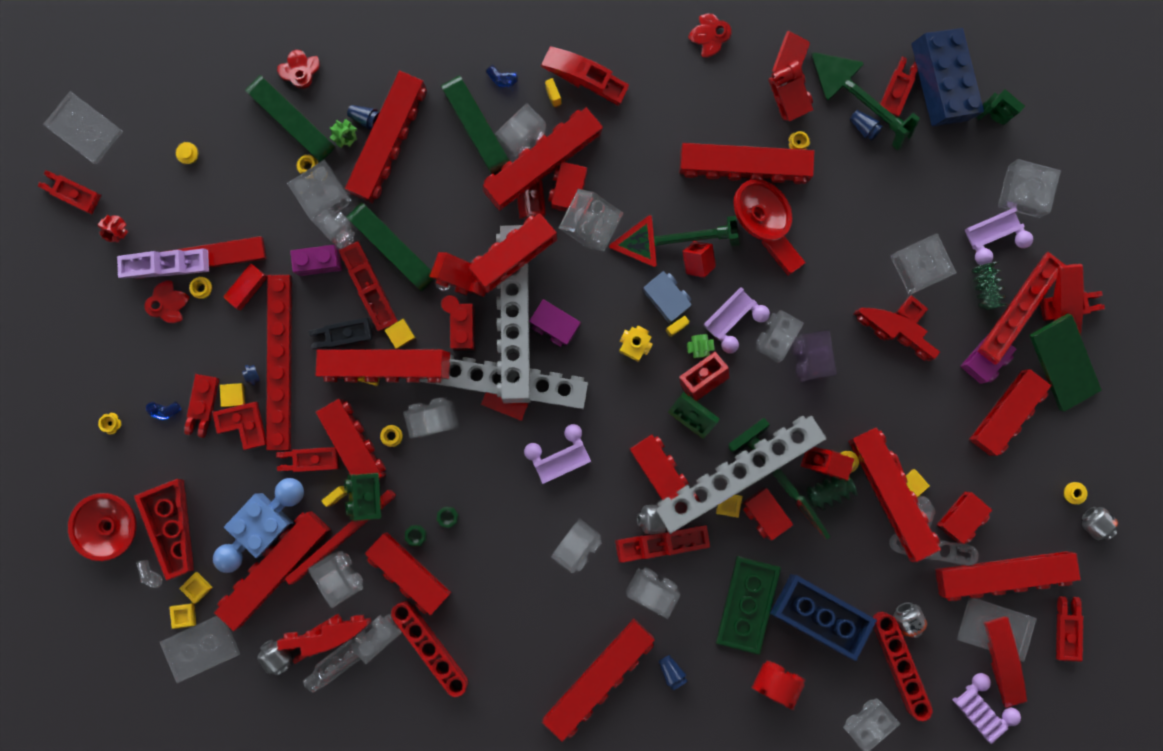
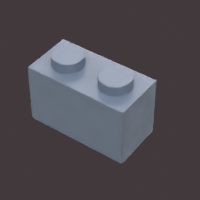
[642,271,692,324]

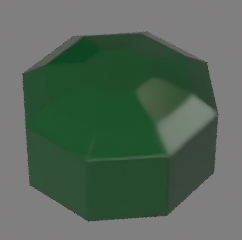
[436,506,459,528]
[405,525,427,546]

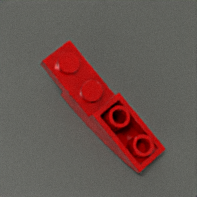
[541,46,629,106]
[854,308,940,361]
[277,615,371,656]

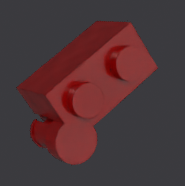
[768,60,813,121]
[430,252,486,297]
[441,295,475,351]

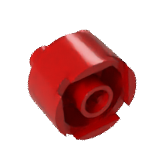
[752,661,805,710]

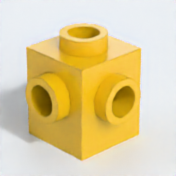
[619,326,653,362]

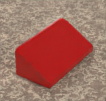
[772,31,810,73]
[517,180,546,219]
[761,236,806,276]
[223,264,268,311]

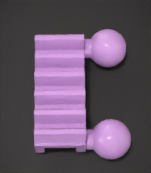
[965,207,1033,266]
[703,287,770,354]
[524,424,591,484]
[952,673,1021,744]

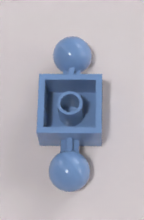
[213,478,304,573]

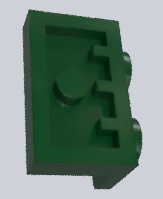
[976,89,1025,125]
[668,392,720,439]
[344,473,381,521]

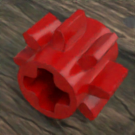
[97,215,128,243]

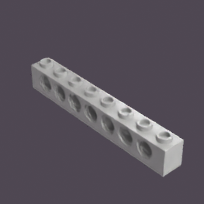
[496,225,530,403]
[420,355,588,410]
[655,415,826,534]

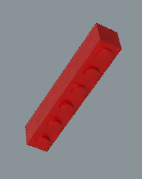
[345,70,427,204]
[483,107,603,211]
[679,143,814,184]
[316,350,450,383]
[848,427,941,562]
[214,511,331,631]
[935,551,1081,601]
[542,619,655,741]

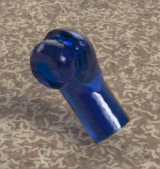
[486,65,518,87]
[146,401,182,420]

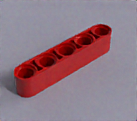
[391,601,468,697]
[872,612,932,721]

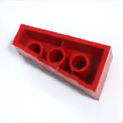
[134,479,194,580]

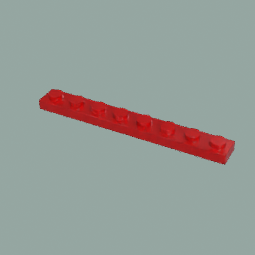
[266,275,292,450]

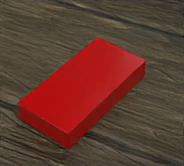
[481,392,529,421]

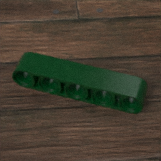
[245,75,336,163]
[441,75,509,175]
[346,202,434,292]

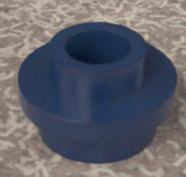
[242,365,260,386]

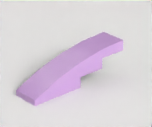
[117,249,209,278]

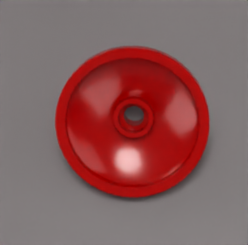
[734,179,792,241]
[68,493,137,561]

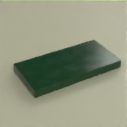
[1029,313,1102,412]
[715,556,781,655]

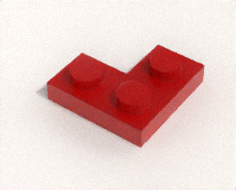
[212,402,266,450]

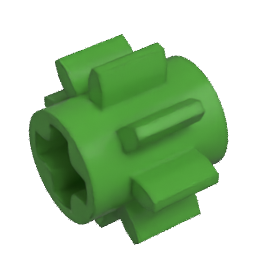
[329,119,358,148]
[687,334,715,359]

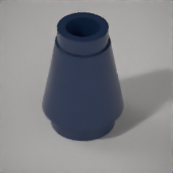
[347,105,379,130]
[849,110,883,141]
[658,655,688,691]

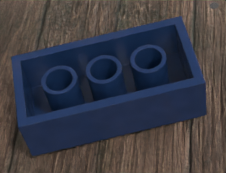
[911,28,984,127]
[770,574,876,661]

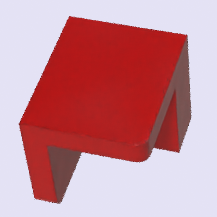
[682,241,716,278]

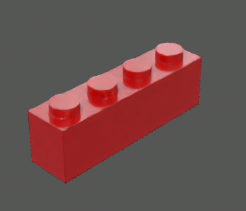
[469,213,557,293]
[969,369,1051,456]
[316,399,386,480]
[629,434,701,515]
[365,532,451,615]

